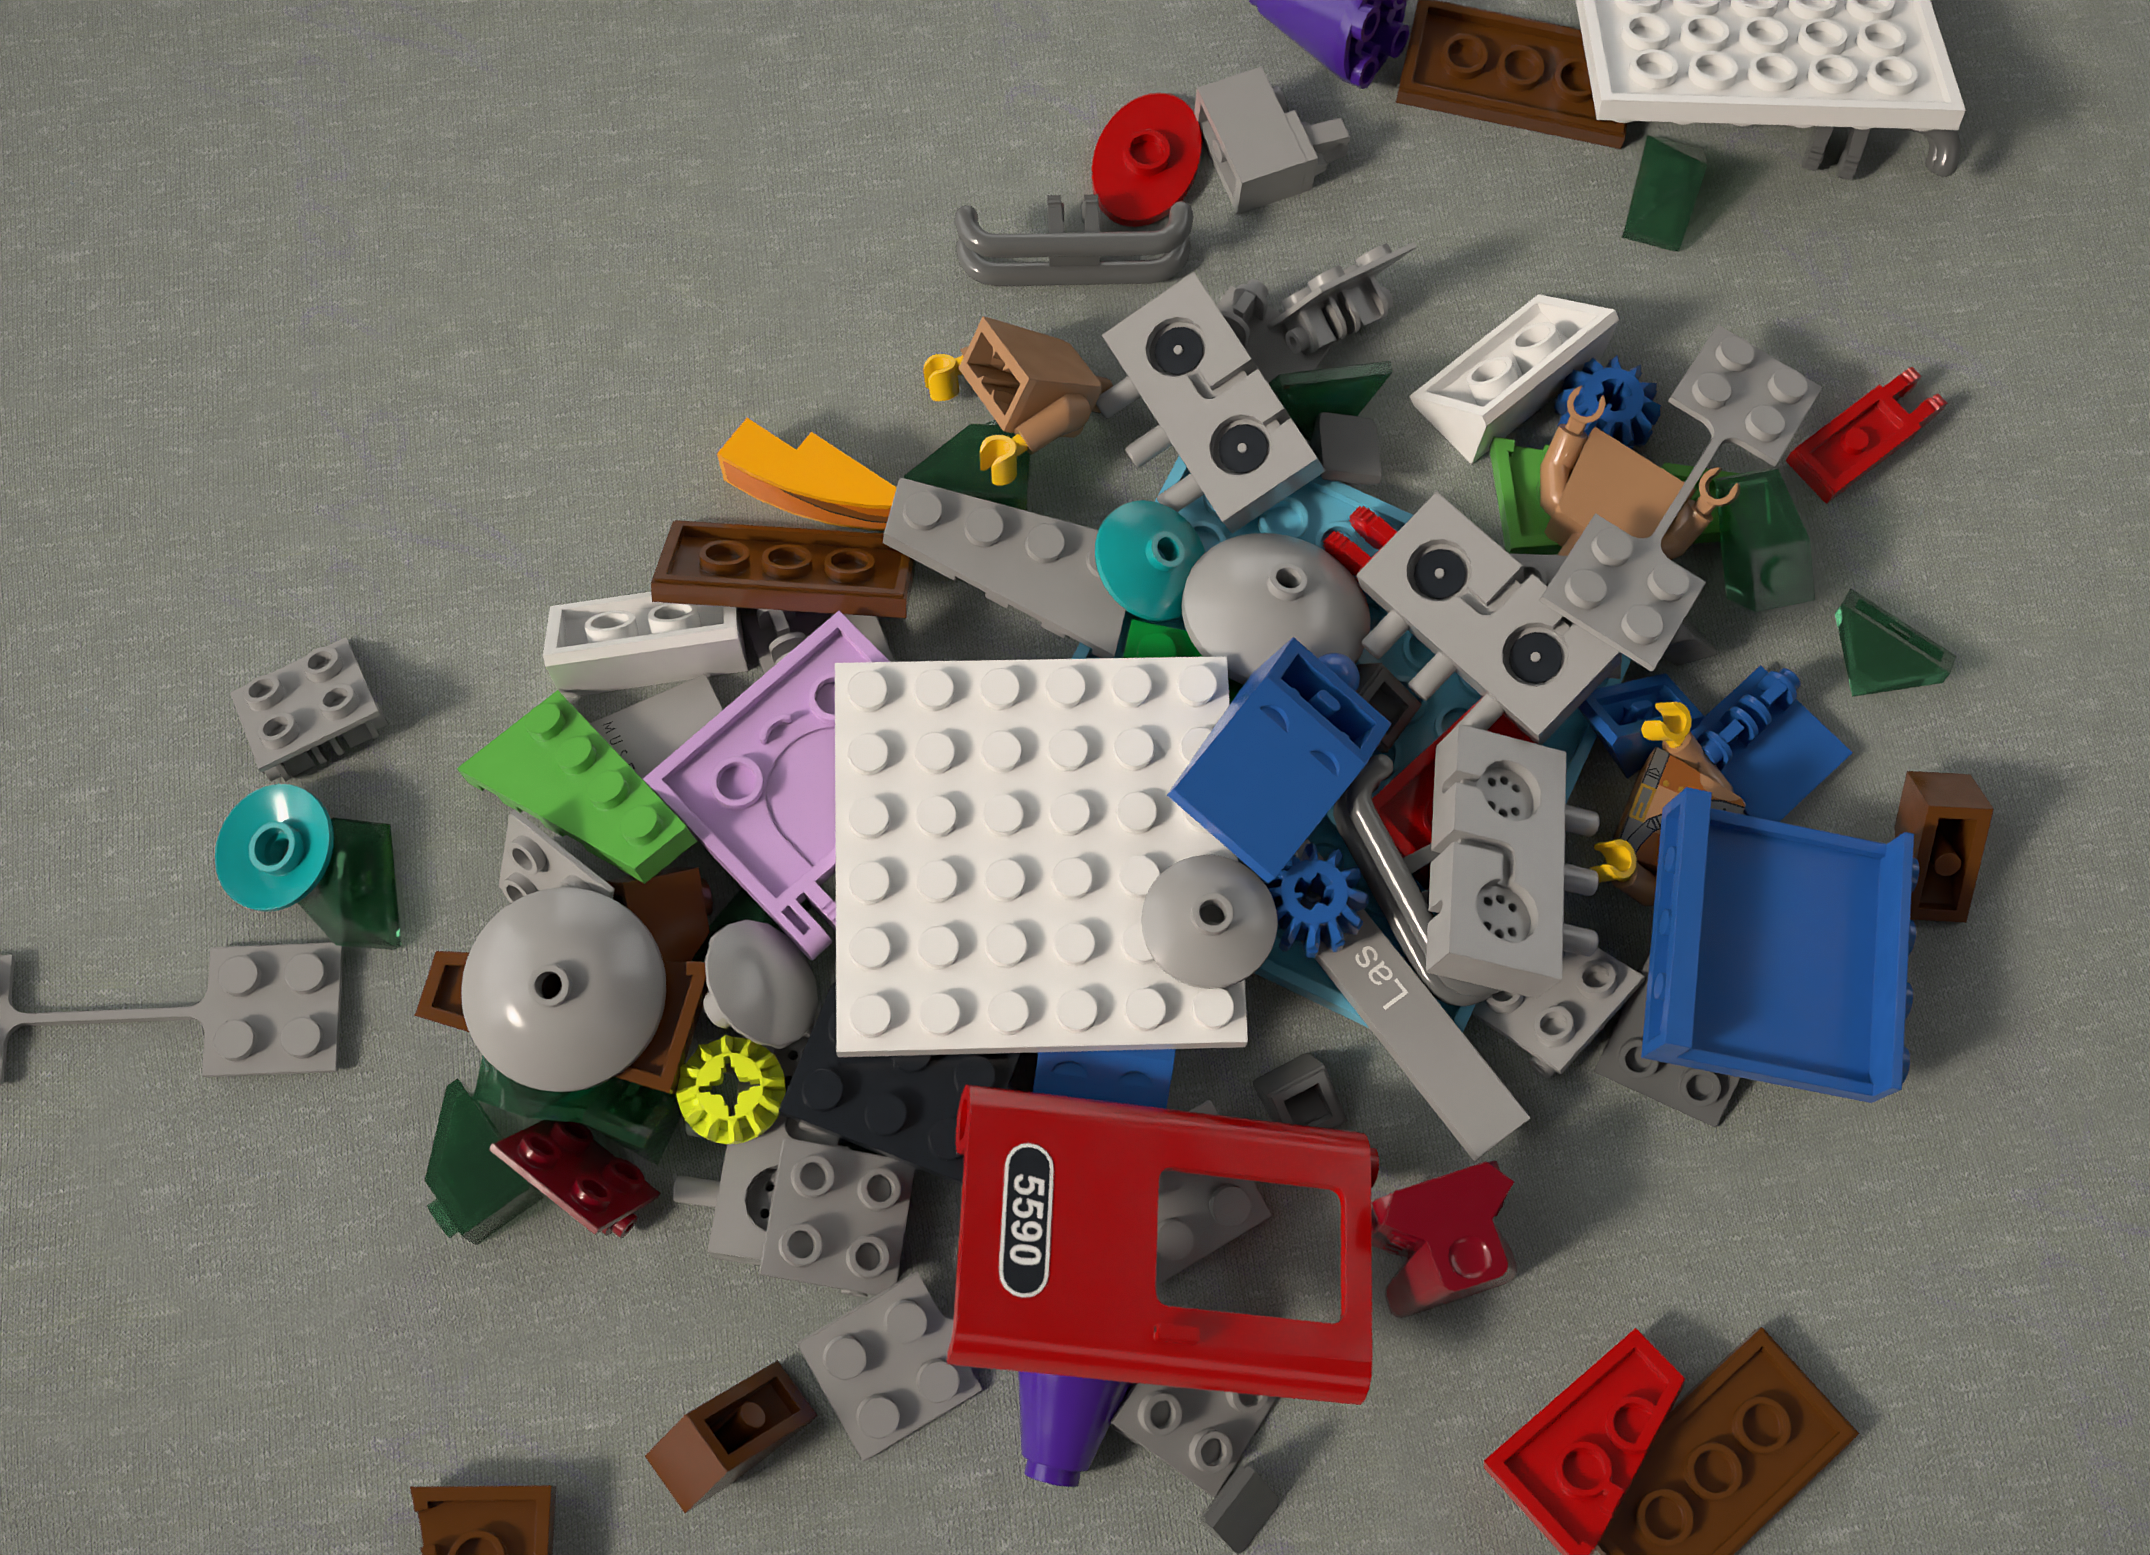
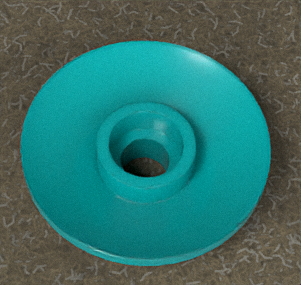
[1095,500,1205,622]
[215,784,334,912]

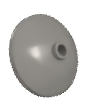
[1182,533,1370,685]
[462,887,666,1092]

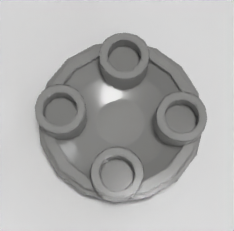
[703,920,818,1049]

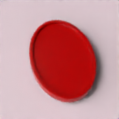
[1092,93,1202,227]

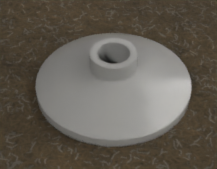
[1141,855,1277,989]

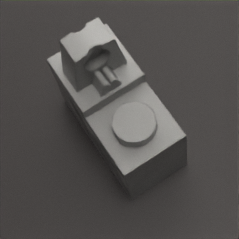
[1194,66,1350,215]

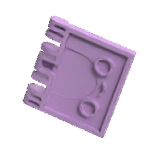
[643,611,890,961]

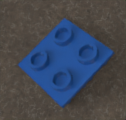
[1690,665,1853,822]

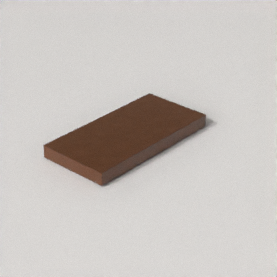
[1395,0,1628,149]
[651,520,917,618]
[1596,1327,1859,1555]

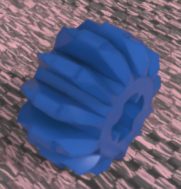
[1554,355,1661,450]
[1259,842,1369,959]

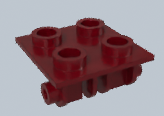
[489,1112,661,1239]

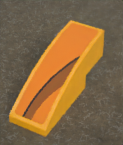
[717,418,897,531]

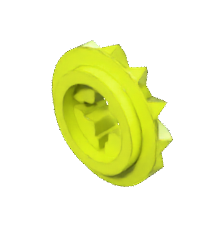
[676,1034,786,1144]

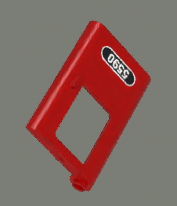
[947,1085,1379,1405]

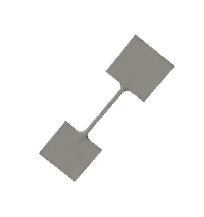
[1539,324,1822,672]
[0,942,344,1086]
[796,1100,1272,1462]

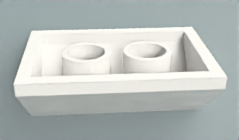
[1410,294,1619,464]
[543,592,748,698]

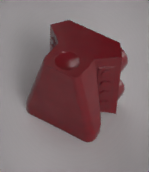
[1371,1160,1518,1318]

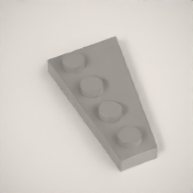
[883,477,1126,658]

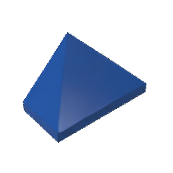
[1578,673,1705,779]

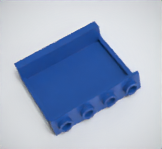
[1641,787,1919,1103]

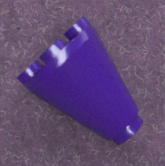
[1249,0,1410,89]
[1018,1371,1131,1487]

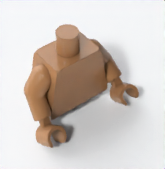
[1540,386,1740,560]

